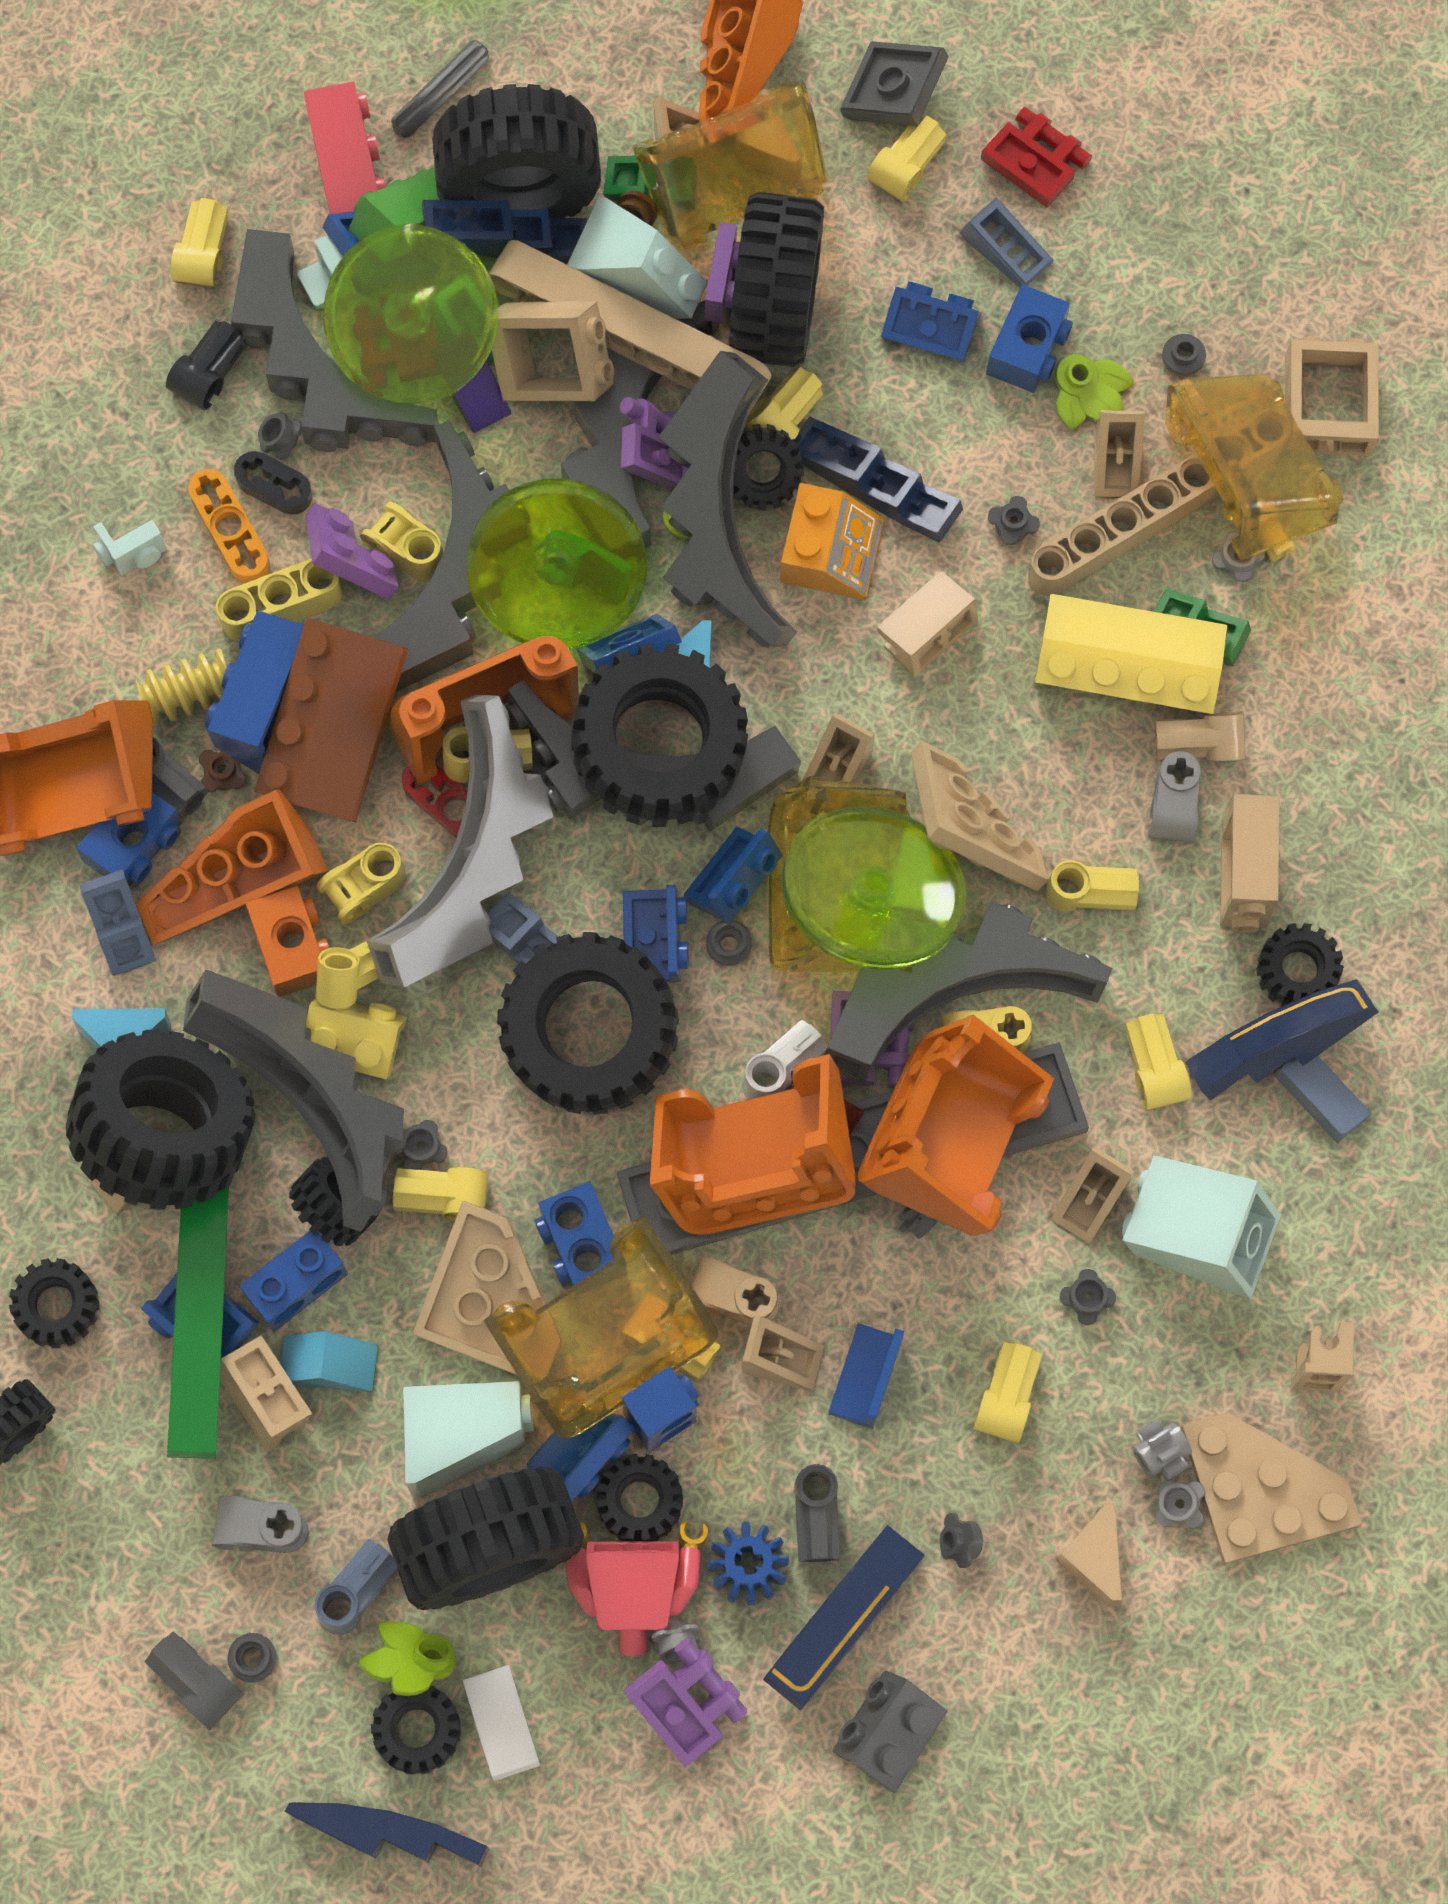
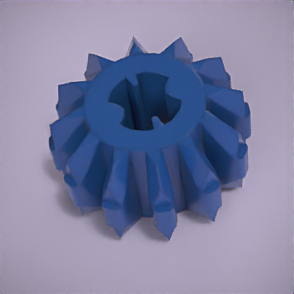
[707,1522,789,1606]

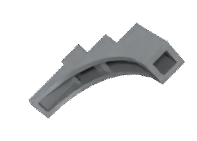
[367,694,554,987]

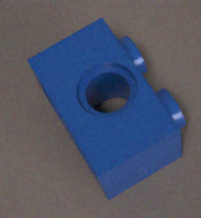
[986,284,1073,393]
[76,792,182,887]

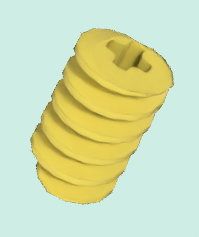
[135,648,227,727]

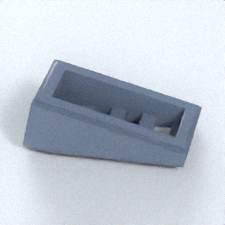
[959,197,1054,287]

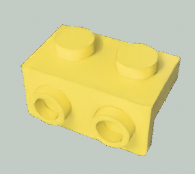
[306,998,407,1080]

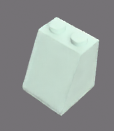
[567,197,708,319]
[1122,1155,1281,1300]
[403,1381,534,1498]

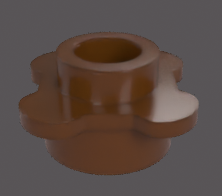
[199,750,246,793]

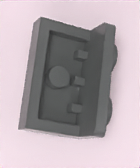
[833,1671,948,1793]

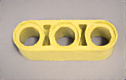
[216,558,344,641]

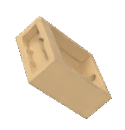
[485,301,614,401]
[1285,336,1379,456]
[1220,794,1280,934]

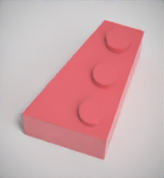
[303,81,386,214]

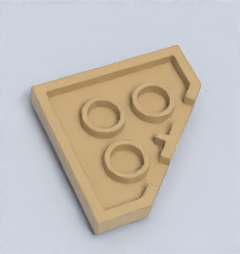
[911,740,1048,892]
[412,1201,563,1385]
[1180,1412,1362,1565]

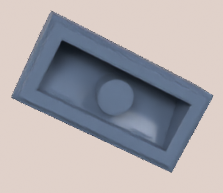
[1275,1056,1372,1144]

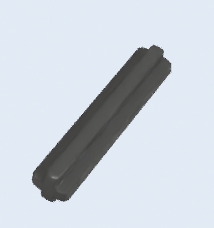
[391,40,489,138]

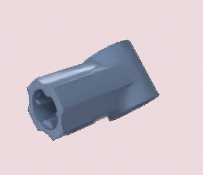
[315,1539,398,1635]

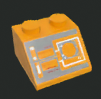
[780,483,884,600]

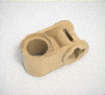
[685,1257,779,1326]

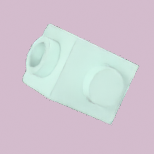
[297,235,354,309]
[93,520,167,576]

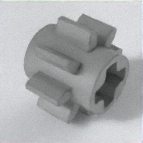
[1132,1419,1192,1481]

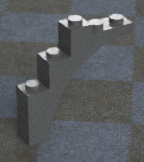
[231,229,439,452]
[561,300,719,558]
[658,351,797,648]
[373,420,531,693]
[506,680,801,832]
[825,901,1113,1085]
[183,969,407,1232]

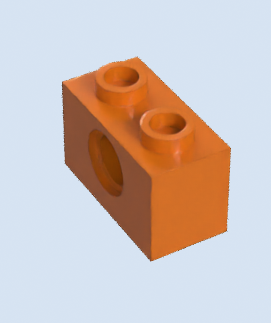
[246,885,329,997]

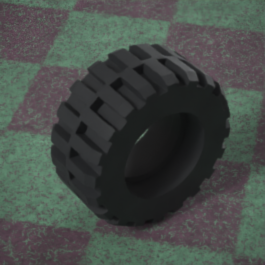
[432,84,601,218]
[729,192,824,367]
[571,643,748,827]
[497,932,679,1115]
[66,1029,256,1210]
[387,1466,584,1610]

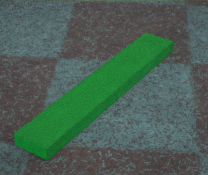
[167,1186,229,1459]

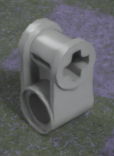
[1148,751,1201,843]
[212,1496,309,1553]

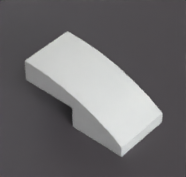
[463,1665,540,1781]

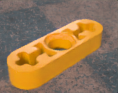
[188,469,270,583]

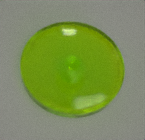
[323,224,498,404]
[466,478,647,649]
[781,806,966,970]

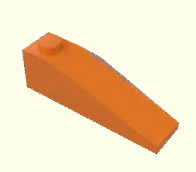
[699,0,804,138]
[136,789,329,945]

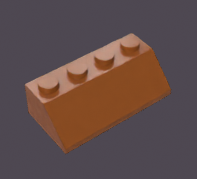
[254,617,408,822]

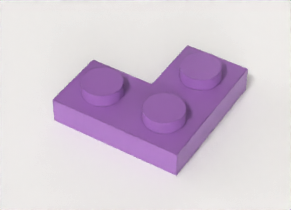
[705,222,740,323]
[306,503,398,600]

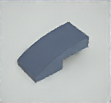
[79,869,156,976]
[487,892,559,964]

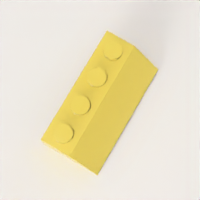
[1034,594,1227,714]

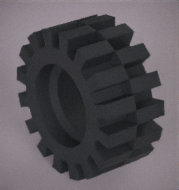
[733,424,804,510]
[1256,923,1344,1007]
[289,1157,379,1246]
[9,1258,99,1348]
[0,1379,56,1465]
[596,1454,683,1541]
[371,1685,461,1775]

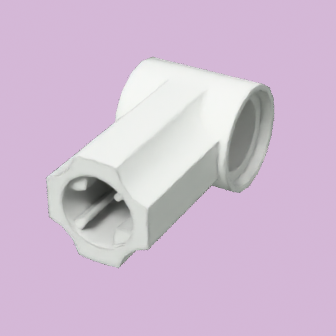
[742,1020,828,1099]

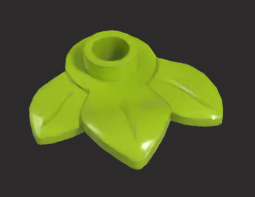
[1055,354,1134,431]
[359,1621,456,1696]

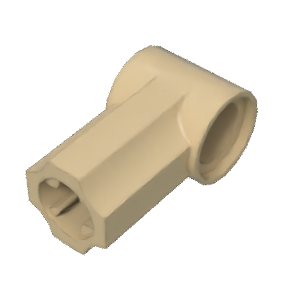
[1156,712,1246,761]

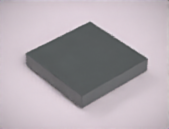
[840,41,949,126]

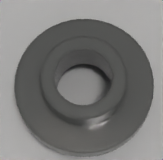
[1162,334,1206,376]
[706,920,752,966]
[227,1633,277,1683]

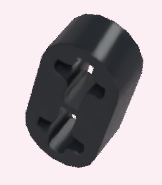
[234,451,313,515]

